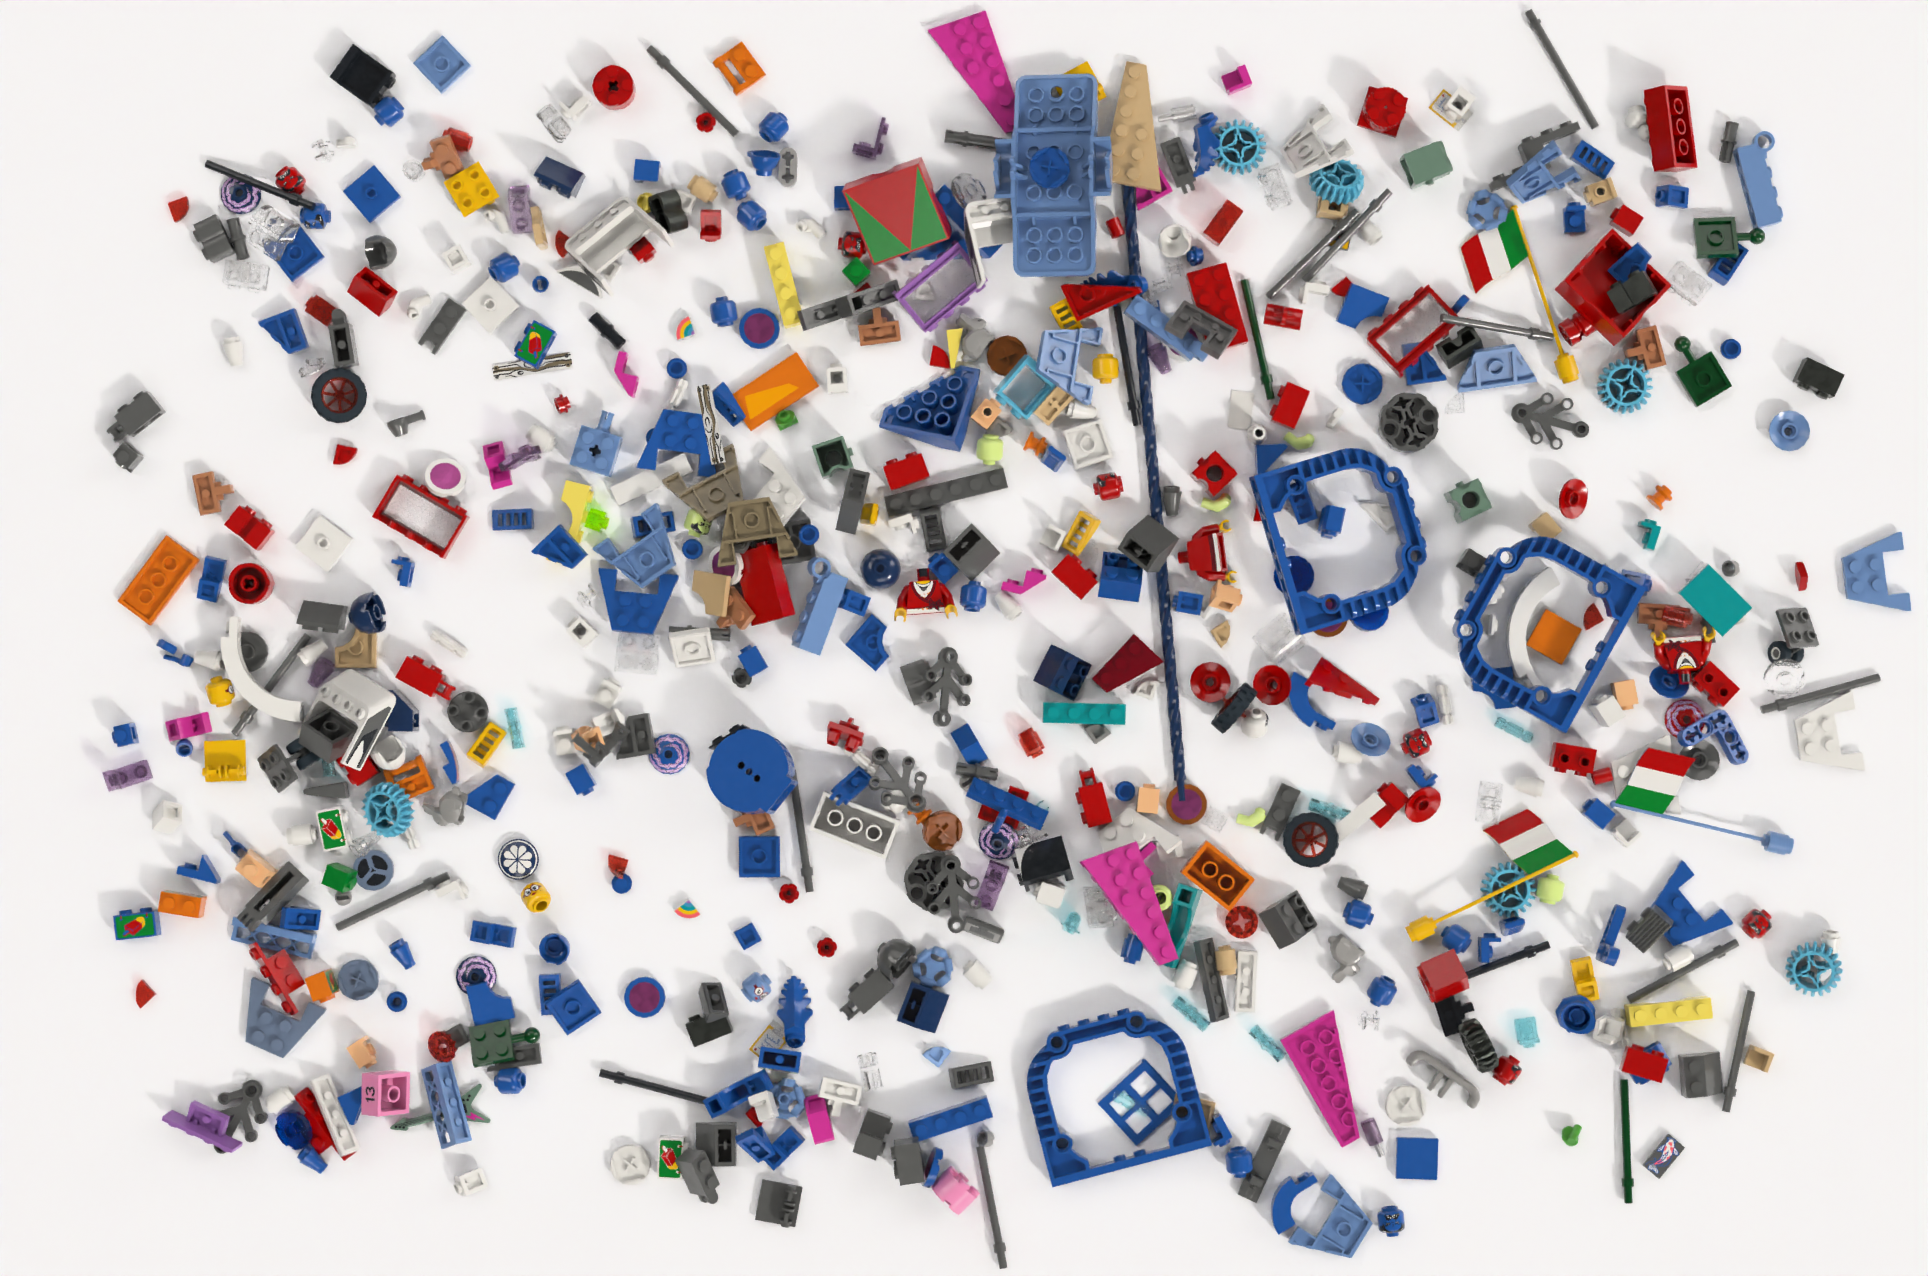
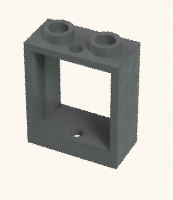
[835,468,870,535]

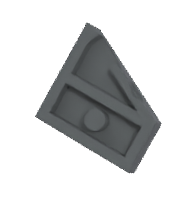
[616,713,656,760]

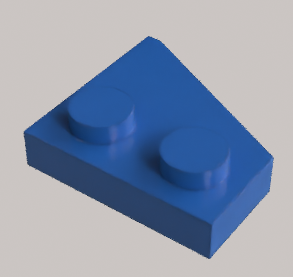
[258,308,309,354]
[1401,342,1447,386]
[531,524,588,569]
[466,774,516,820]

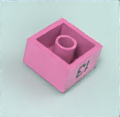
[361,1070,410,1117]

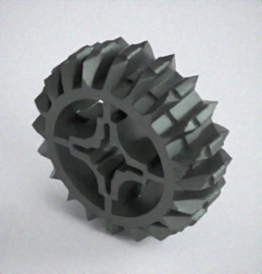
[1458,1018,1499,1073]

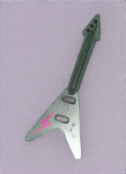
[390,1084,491,1131]

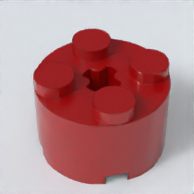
[592,65,636,110]
[228,563,275,605]

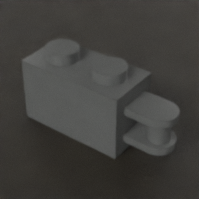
[328,308,359,368]
[106,391,166,443]
[839,968,895,1021]
[675,1148,720,1204]

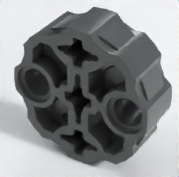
[1378,392,1439,453]
[904,851,964,911]

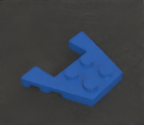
[636,409,716,477]
[598,568,679,635]
[1650,860,1733,946]

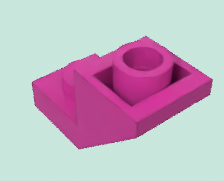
[1001,568,1047,595]
[804,1094,835,1145]

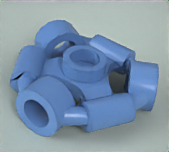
[1466,189,1508,231]
[912,946,953,988]
[768,1078,806,1120]

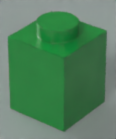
[842,257,871,288]
[321,862,358,893]

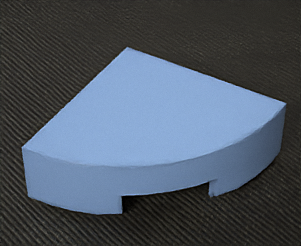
[922,1047,951,1068]

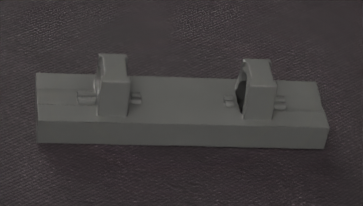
[1237,1119,1291,1203]

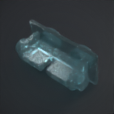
[1060,911,1081,935]

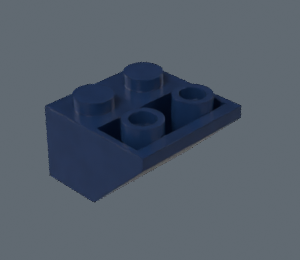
[533,156,586,199]
[1033,644,1092,701]
[385,690,419,732]
[896,980,950,1033]

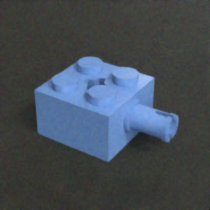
[569,410,623,478]

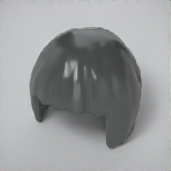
[365,235,397,270]

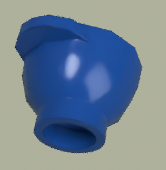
[747,150,781,176]

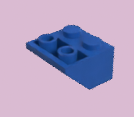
[1098,551,1143,602]

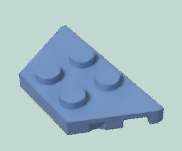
[1457,344,1537,393]

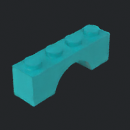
[1042,702,1126,725]
[1153,883,1203,968]

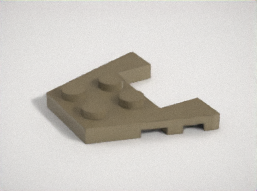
[662,443,744,522]
[717,497,798,567]

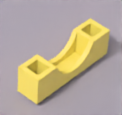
[764,242,801,329]
[546,480,594,564]
[1624,996,1713,1027]

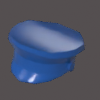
[1555,994,1596,1034]

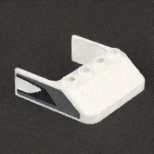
[565,197,675,297]
[964,198,1013,289]
[297,669,396,771]

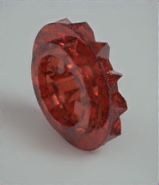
[1225,906,1258,939]
[428,1030,458,1063]

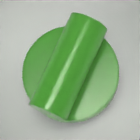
[775,410,799,431]
[1562,1124,1582,1147]

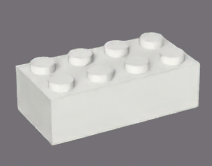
[809,791,901,860]

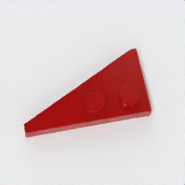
[1060,284,1143,322]
[1305,657,1380,706]

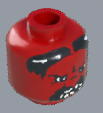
[275,166,306,195]
[838,231,867,259]
[1093,472,1124,501]
[1400,728,1432,758]
[1741,909,1772,939]
[1492,1055,1522,1086]

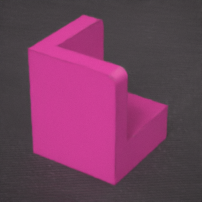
[1221,64,1252,96]

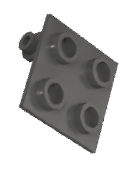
[755,1179,803,1228]

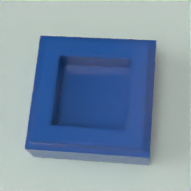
[734,922,762,950]

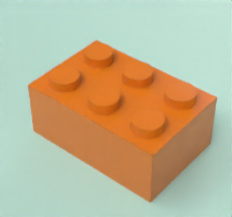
[1180,840,1255,912]

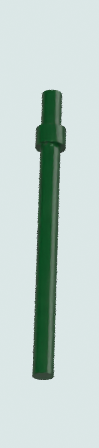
[1240,279,1275,400]
[1620,1079,1634,1204]

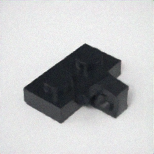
[1434,995,1475,1037]

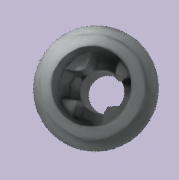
[1162,486,1182,516]
[1337,876,1369,900]

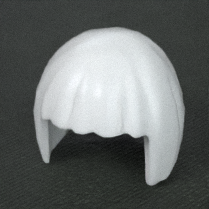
[1158,223,1191,258]
[370,734,406,770]

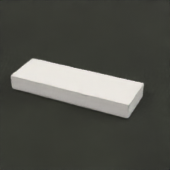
[1234,950,1258,1013]

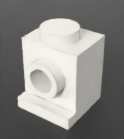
[1443,85,1476,120]
[826,363,849,394]
[566,617,599,649]

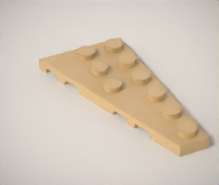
[1110,61,1161,192]

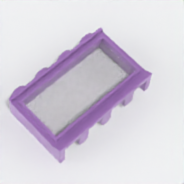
[892,240,988,333]

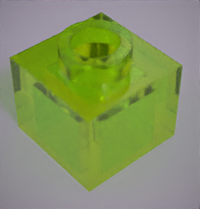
[584,508,610,533]

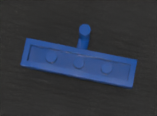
[966,777,1049,833]

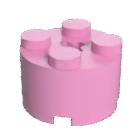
[931,1166,980,1215]

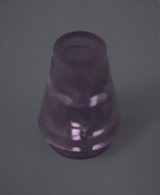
[1147,342,1172,375]
[307,657,335,688]

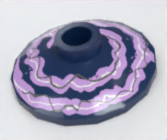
[221,174,261,214]
[978,821,1019,860]
[456,956,497,994]

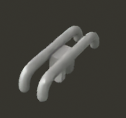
[1406,1050,1480,1109]

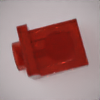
[305,294,337,327]

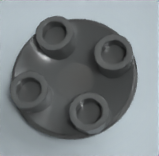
[447,691,489,732]

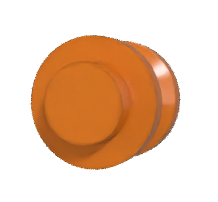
[1023,431,1048,456]
[1646,485,1672,511]
[907,803,933,825]

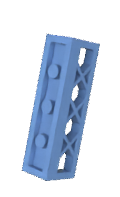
[231,916,317,959]
[421,1061,472,1149]

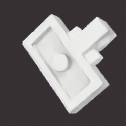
[817,1076,863,1118]

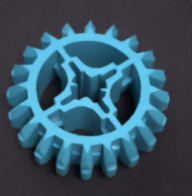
[1213,119,1266,175]
[1309,160,1364,205]
[1597,358,1653,414]
[361,782,415,838]
[1480,862,1537,918]
[1785,941,1843,997]

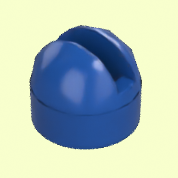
[532,276,549,293]
[176,739,193,757]

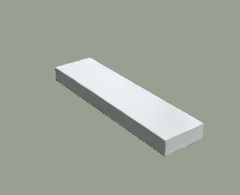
[610,453,693,506]
[309,1073,361,1157]

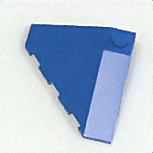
[899,184,1003,261]
[879,365,980,452]

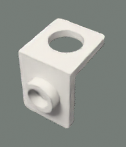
[1467,614,1498,635]

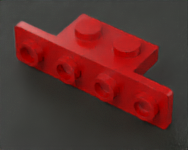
[248,942,306,1015]
[294,1087,357,1161]

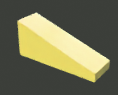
[946,328,963,369]

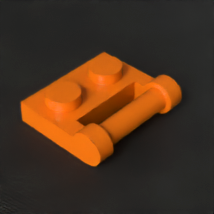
[712,41,766,96]
[383,754,435,799]

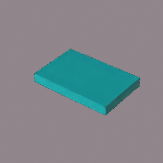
[1678,564,1752,637]

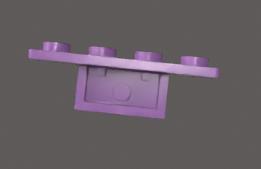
[162,1100,243,1153]

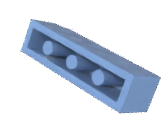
[1733,131,1783,229]
[1123,294,1208,362]
[791,557,848,656]

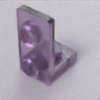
[852,117,889,160]
[507,185,533,234]
[102,760,153,792]
[974,860,1009,911]

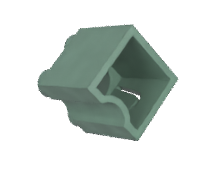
[1399,140,1453,190]
[812,436,854,480]
[1443,478,1492,524]

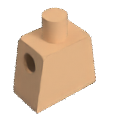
[235,848,278,888]

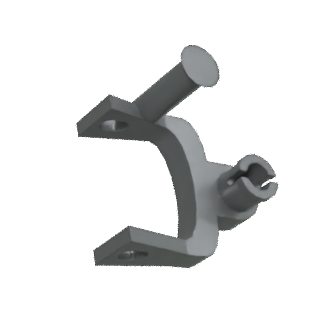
[571,721,631,768]

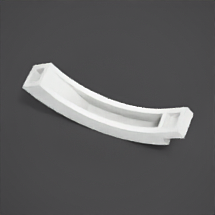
[1506,566,1561,689]
[220,616,304,722]

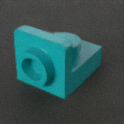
[1637,519,1661,551]

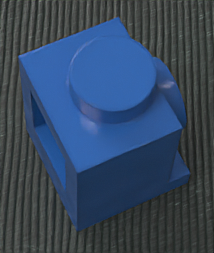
[112,723,139,747]

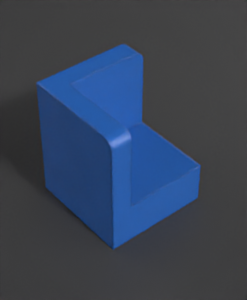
[633,159,661,183]
[834,186,850,211]

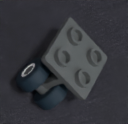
[1767,608,1819,666]
[257,738,321,793]

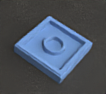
[413,35,471,94]

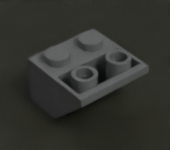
[1117,515,1180,573]
[943,523,1000,581]
[296,600,348,634]
[1258,890,1318,950]
[696,1122,737,1167]

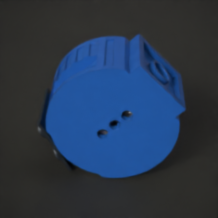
[706,724,798,815]

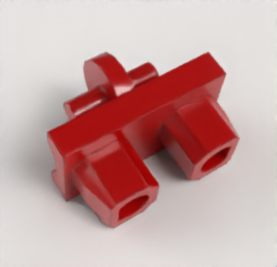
[1263,303,1303,331]
[827,717,864,753]

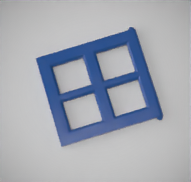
[1098,1059,1176,1146]

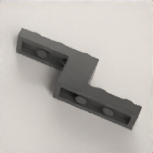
[1489,120,1581,192]
[797,279,900,331]

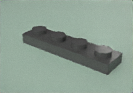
[1193,937,1230,1023]

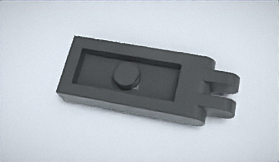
[1160,137,1196,194]

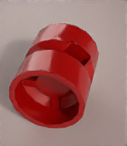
[1558,312,1597,346]

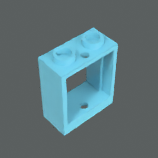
[993,355,1056,420]

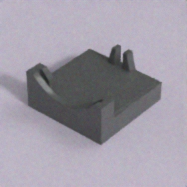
[771,519,816,565]

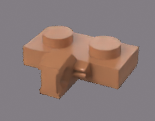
[421,134,464,180]
[858,307,901,346]
[1623,325,1667,370]
[192,471,234,516]
[716,586,756,630]
[1637,603,1680,640]
[733,812,775,836]

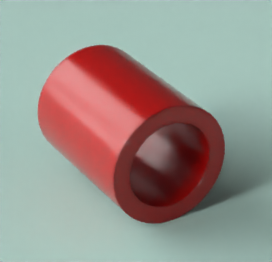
[1105,217,1125,239]
[1591,767,1613,785]

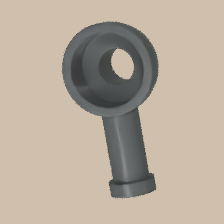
[386,410,426,437]

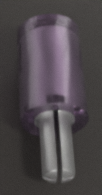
[1360,1117,1385,1157]

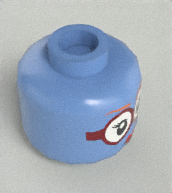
[741,972,772,1003]

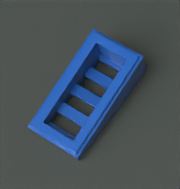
[1569,140,1615,180]
[1707,243,1749,286]
[712,382,746,427]
[1041,446,1066,472]
[492,508,534,531]
[630,511,676,539]
[1498,916,1525,936]
[539,973,561,1016]

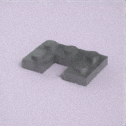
[1164,300,1238,360]

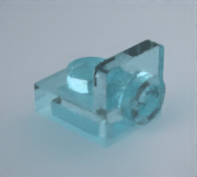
[1514,1016,1540,1048]

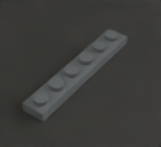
[884,468,1008,517]

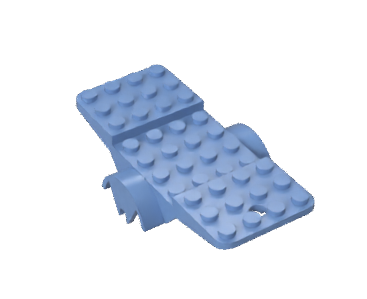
[993,74,1113,277]

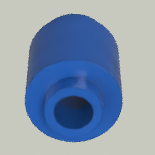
[1120,933,1144,965]

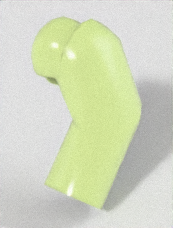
[1283,431,1315,450]
[1200,493,1231,512]
[1236,807,1266,827]

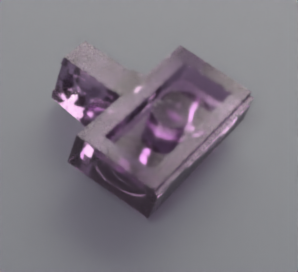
[498,444,542,471]

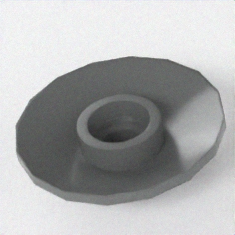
[1680,740,1720,781]

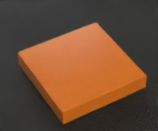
[1526,609,1582,665]

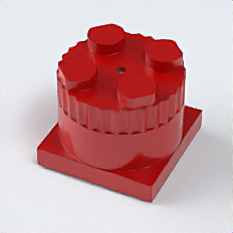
[1357,86,1408,138]

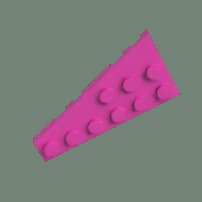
[927,10,1015,134]
[1079,841,1179,966]
[1280,1009,1360,1148]

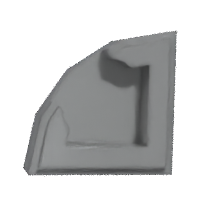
[985,417,1014,438]
[1084,724,1111,744]

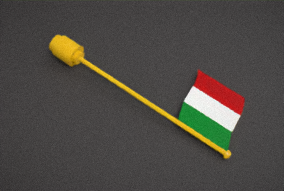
[1461,205,1579,384]
[1405,809,1579,942]

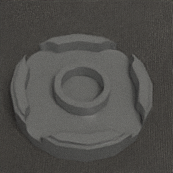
[241,632,269,672]

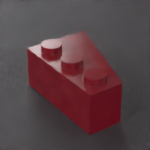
[1091,634,1164,693]

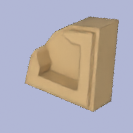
[1210,620,1230,648]

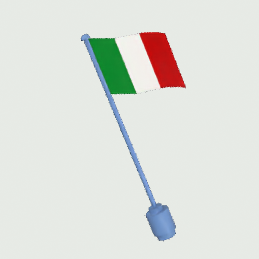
[1610,747,1794,855]

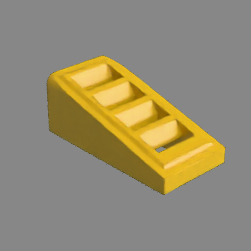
[1049,298,1083,330]
[860,503,879,526]
[1061,510,1101,556]
[466,721,507,768]

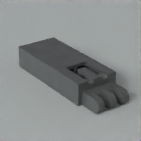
[237,861,310,932]

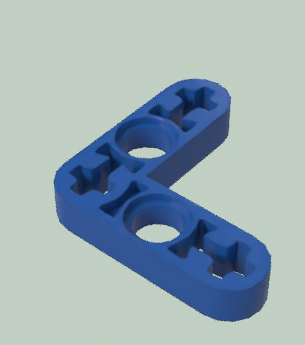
[1677,709,1749,765]
[1595,904,1626,967]

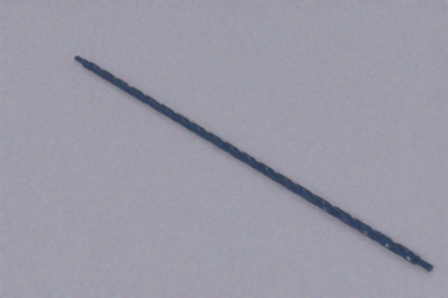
[1122,185,1186,801]

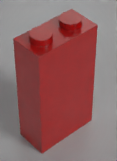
[740,541,795,626]

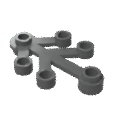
[1511,392,1589,450]
[921,647,972,727]
[869,747,927,813]
[926,854,981,933]
[214,1080,268,1154]

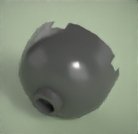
[877,939,916,981]

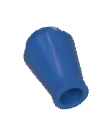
[388,938,416,970]
[297,1145,328,1174]

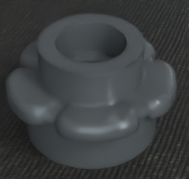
[732,668,752,688]

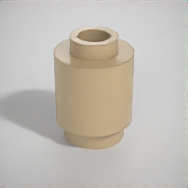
[687,175,719,204]
[1215,945,1237,976]

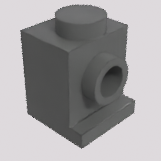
[113,443,144,473]
[1455,548,1486,577]

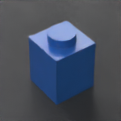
[738,645,769,677]
[565,763,597,796]
[1581,798,1616,830]

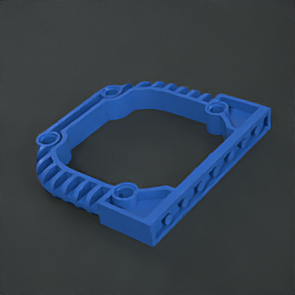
[1249,448,1427,635]
[1452,536,1646,733]
[1027,1008,1212,1188]

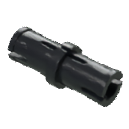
[588,312,627,350]

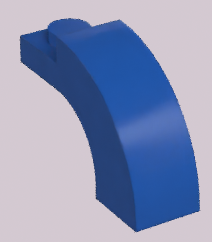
[1288,672,1336,731]
[703,1069,774,1119]
[1270,1172,1318,1235]

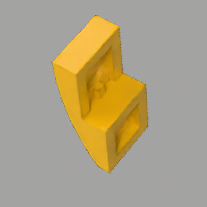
[1569,956,1600,1001]

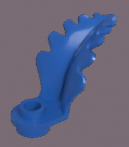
[1193,112,1220,177]
[1080,270,1148,306]
[777,976,813,1048]

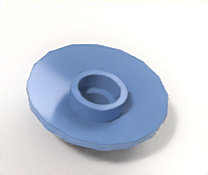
[1769,410,1810,451]
[1350,723,1391,756]

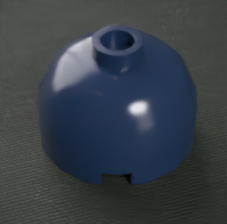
[860,549,901,590]
[348,592,386,634]

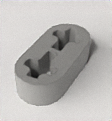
[778,147,798,187]

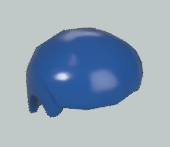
[539,933,570,965]

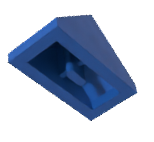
[1254,444,1288,475]
[950,723,988,765]
[337,1086,362,1125]

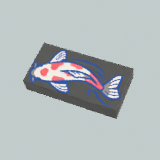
[1642,1134,1685,1179]

